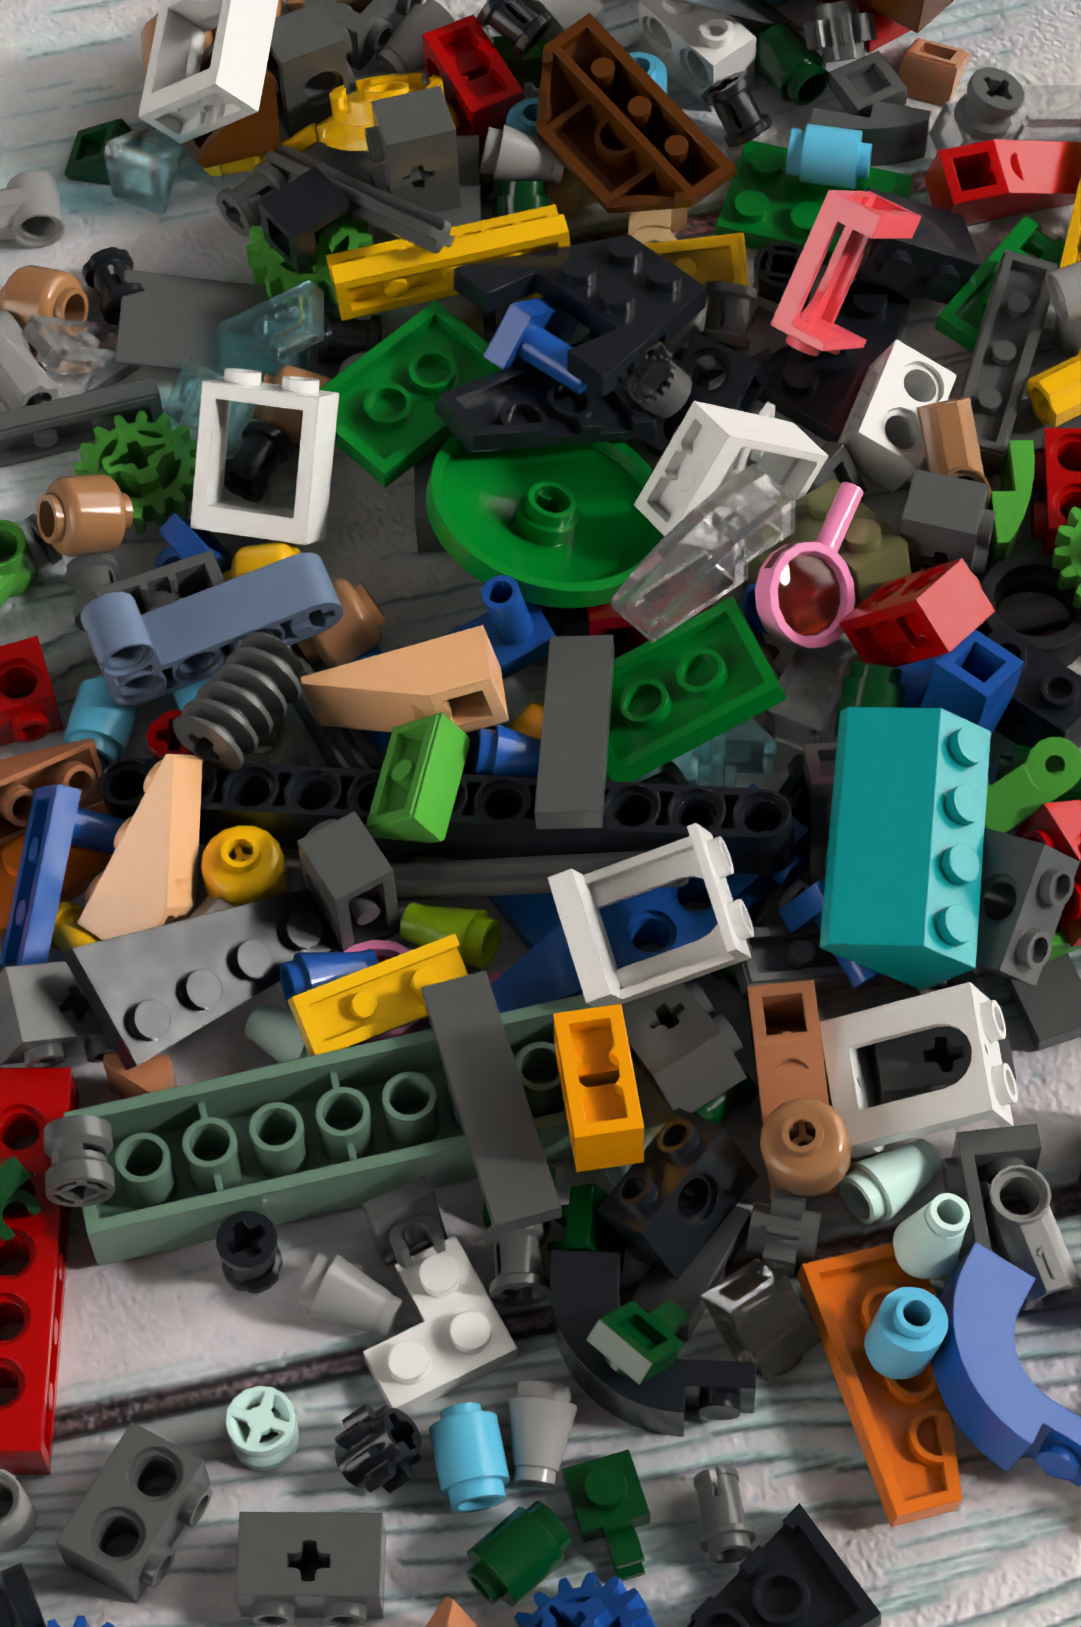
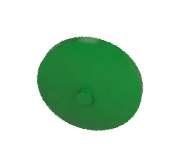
[426,434,669,608]

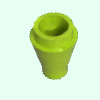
[400,902,501,972]

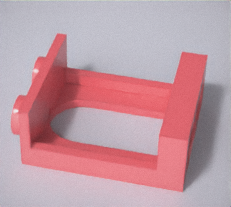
[770,190,922,356]

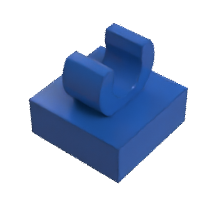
[154,513,233,575]

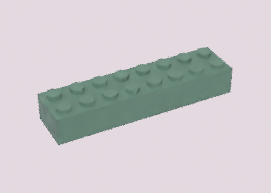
[63,994,594,1266]

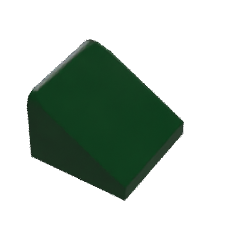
[64,118,145,187]

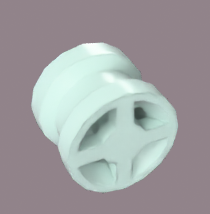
[225,1386,300,1471]

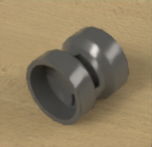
[43,1115,115,1207]

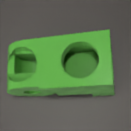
[985,737,1081,833]

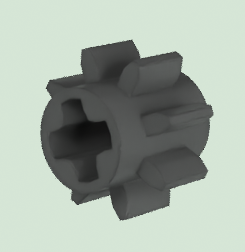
[803,0,877,64]
[746,1188,822,1277]

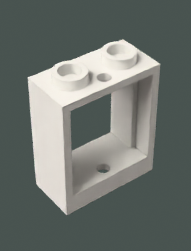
[138,0,278,144]
[190,368,339,545]
[634,401,829,552]

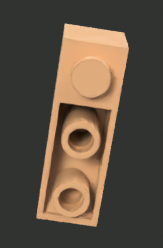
[301,625,509,733]
[77,754,203,940]

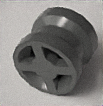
[954,67,1025,141]

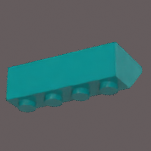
[819,707,991,990]

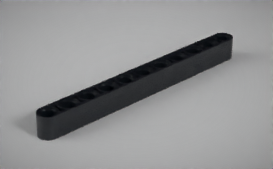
[98,758,796,875]

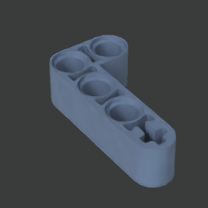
[80,552,344,706]

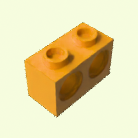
[553,1004,644,1173]

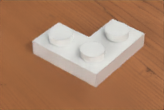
[363,1235,518,1413]

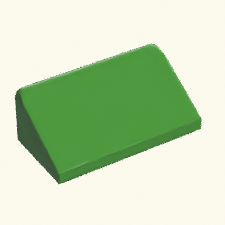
[366,712,470,843]

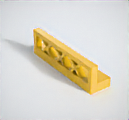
[326,204,570,321]

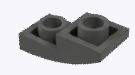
[809,101,931,166]

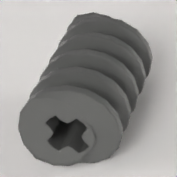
[172,632,302,772]

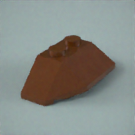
[536,13,737,214]

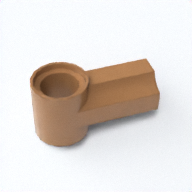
[916,397,991,509]

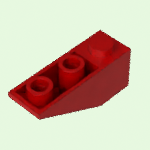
[924,139,1081,225]

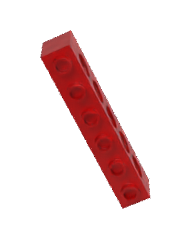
[0,1067,80,1475]

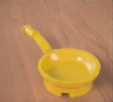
[204,72,460,176]

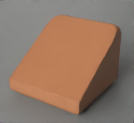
[898,38,970,106]
[103,1052,178,1099]

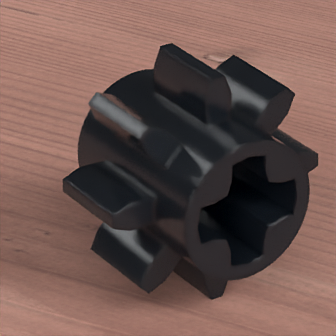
[335,1403,422,1494]

